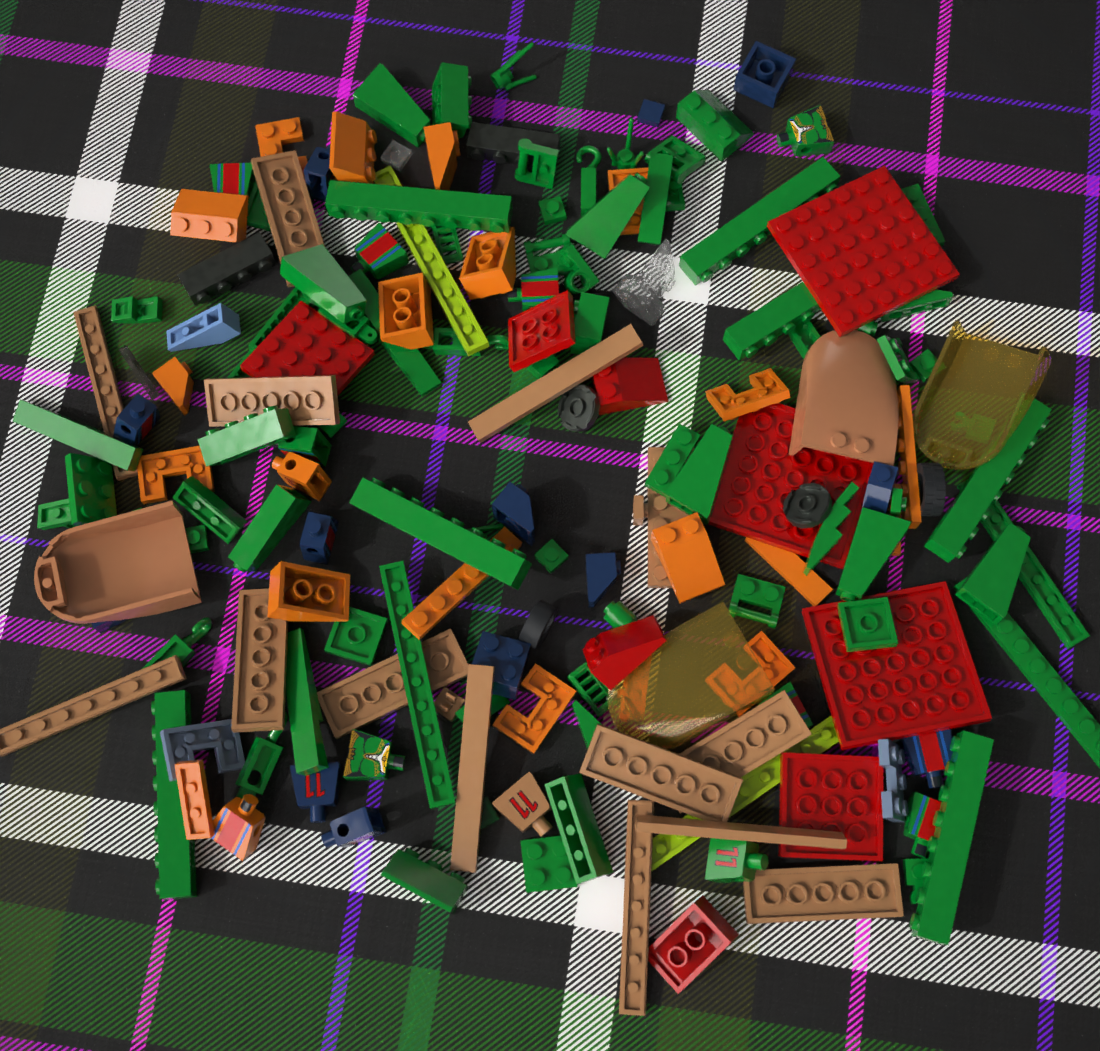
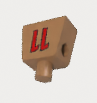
[492,771,553,837]

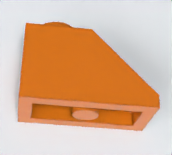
[152,357,194,416]

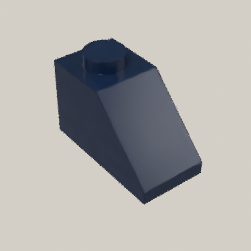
[860,461,898,514]
[585,552,621,608]

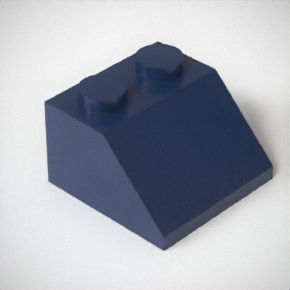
[492,482,535,546]

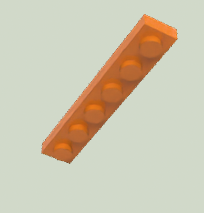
[896,385,922,529]
[402,527,522,640]

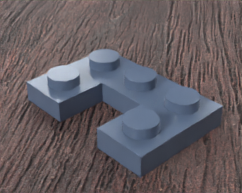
[160,719,245,782]
[878,739,908,823]

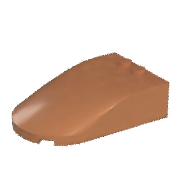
[789,330,899,466]
[34,501,202,624]

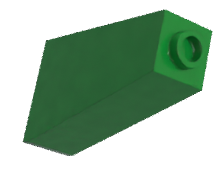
[353,63,431,148]
[566,172,650,259]
[280,244,367,323]
[665,424,732,525]
[228,484,312,573]
[835,507,911,602]
[955,522,1031,625]

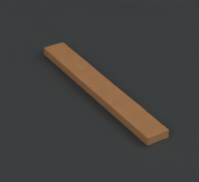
[73,305,138,481]
[468,324,644,443]
[0,655,187,757]
[450,664,495,873]
[619,800,654,1016]
[635,814,847,849]

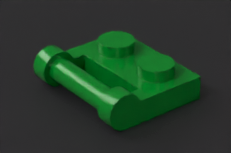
[645,135,706,184]
[515,138,559,189]
[524,233,572,277]
[877,335,920,385]
[727,574,786,629]

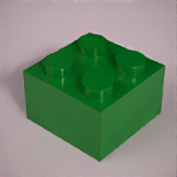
[571,292,609,355]

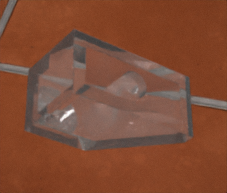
[638,239,676,297]
[612,274,667,326]

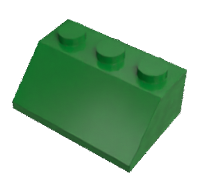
[432,62,472,139]
[676,90,754,162]
[381,847,468,915]

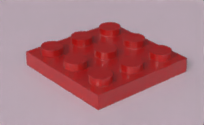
[508,290,576,372]

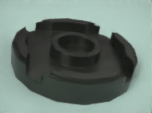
[558,384,600,432]
[783,483,833,528]

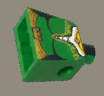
[777,105,834,157]
[343,729,406,781]

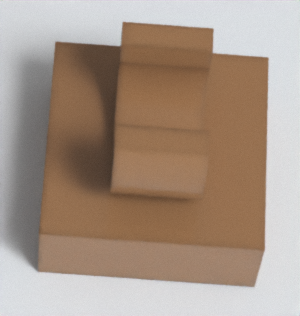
[434,687,465,722]

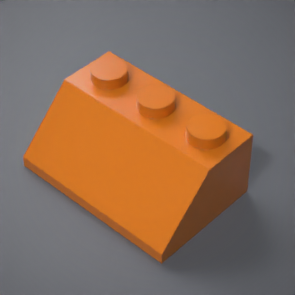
[329,111,377,184]
[170,189,248,242]
[378,272,434,350]

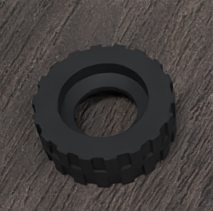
[917,463,946,516]

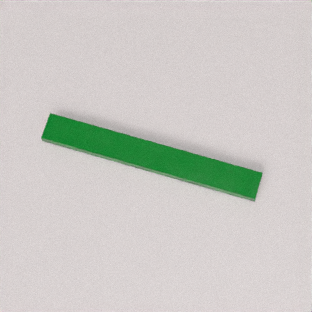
[957,479,1090,649]

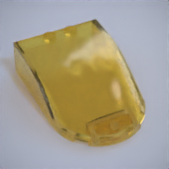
[913,320,1052,470]
[607,602,775,750]

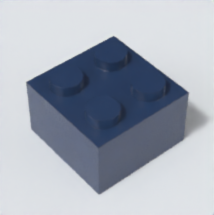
[734,41,796,108]
[472,631,531,700]

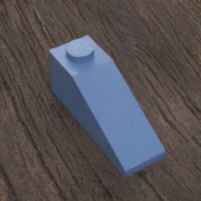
[166,303,241,352]

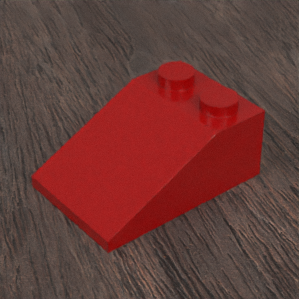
[591,357,668,415]
[582,615,667,690]
[648,895,739,994]

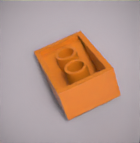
[424,122,460,191]
[459,227,516,300]
[650,512,725,604]
[267,561,350,622]

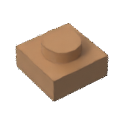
[633,495,648,525]

